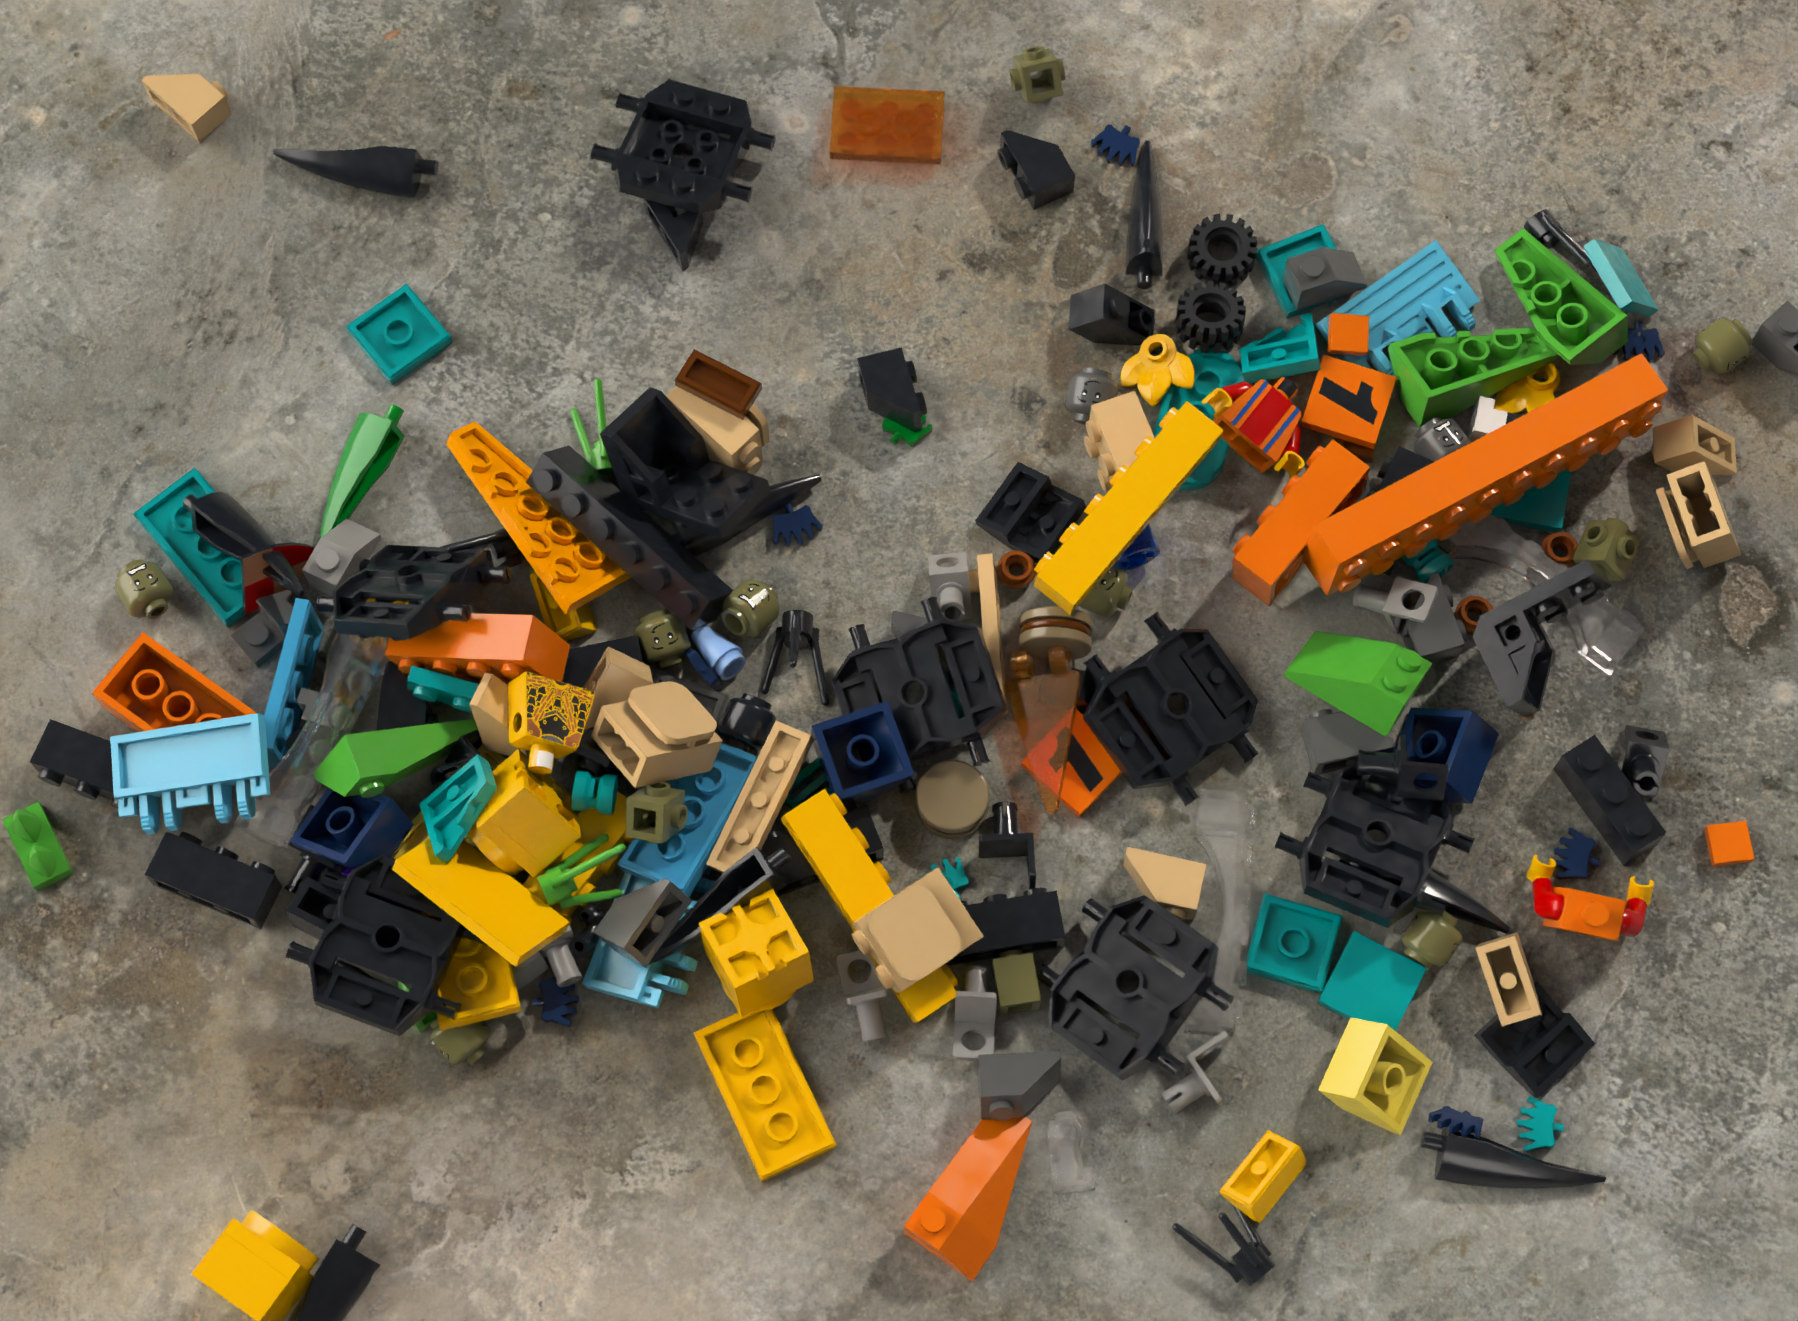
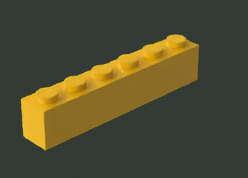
[1033,401,1224,615]
[780,789,958,1023]

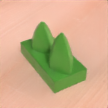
[2,801,74,891]

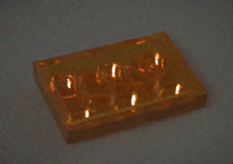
[829,86,945,165]

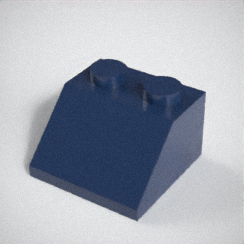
[811,701,915,806]
[1393,708,1499,804]
[290,787,414,868]

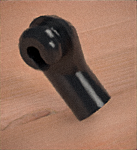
[569,903,606,956]

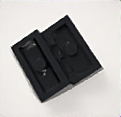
[975,462,1086,563]
[1474,982,1595,1098]

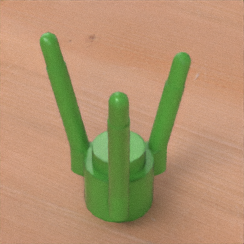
[570,379,615,478]
[537,834,626,910]

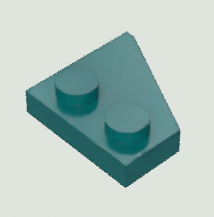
[1240,312,1321,383]
[407,666,479,714]
[419,754,497,863]

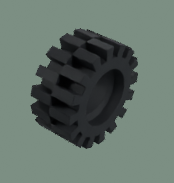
[1187,214,1257,288]
[1175,281,1246,353]

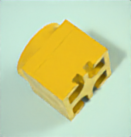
[468,749,581,877]
[699,888,814,1017]
[192,1210,319,1321]

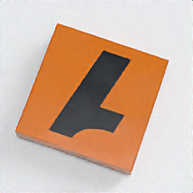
[1300,355,1397,449]
[1021,707,1122,818]

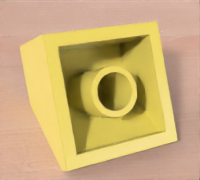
[1318,1018,1433,1135]

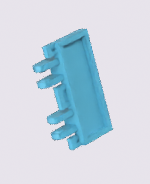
[1315,240,1480,384]
[110,713,270,835]
[582,866,716,1009]

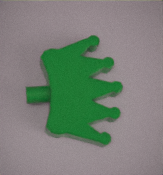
[882,415,933,447]

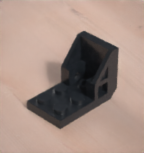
[600,387,771,539]
[1473,559,1612,717]

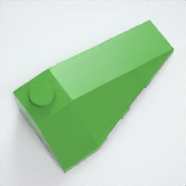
[1495,228,1628,365]
[1388,327,1559,428]
[313,719,478,798]

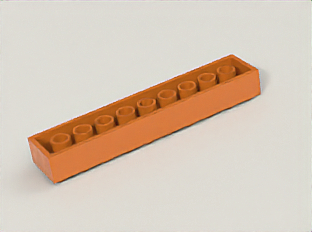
[1302,353,1668,596]

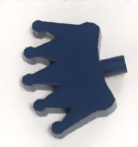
[1091,124,1140,166]
[1613,321,1665,362]
[772,503,823,546]
[684,648,722,691]
[1554,828,1600,880]
[532,977,579,1027]
[1428,1106,1483,1138]

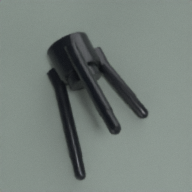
[1524,209,1597,272]
[441,528,522,594]
[761,610,829,706]
[1173,1205,1275,1286]

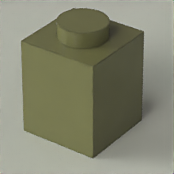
[991,950,1041,1016]

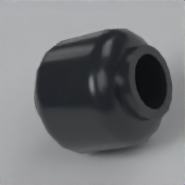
[718,693,776,752]

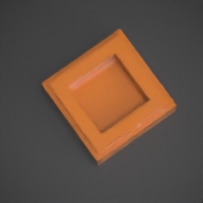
[1327,313,1369,356]
[1704,821,1755,867]

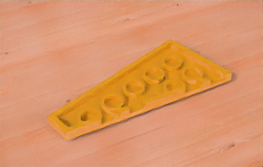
[446,421,632,615]

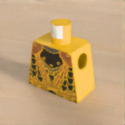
[508,671,595,774]

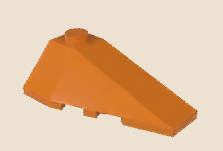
[904,1116,1032,1282]

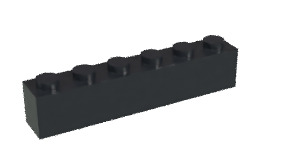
[526,446,733,630]

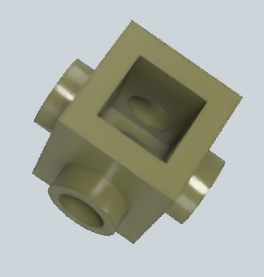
[1010,46,1065,103]
[1572,518,1640,581]
[626,782,688,843]

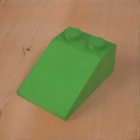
[1283,631,1432,737]

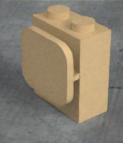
[666,386,770,475]
[1656,461,1742,569]
[591,681,723,788]
[851,867,984,993]

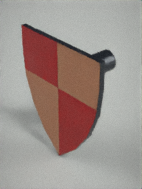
[241,542,314,615]

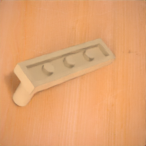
[968,553,1008,714]
[706,721,814,874]

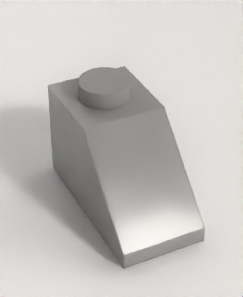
[302,519,381,596]

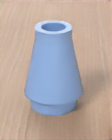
[690,624,746,680]

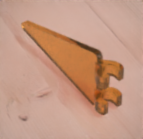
[1004,645,1082,814]

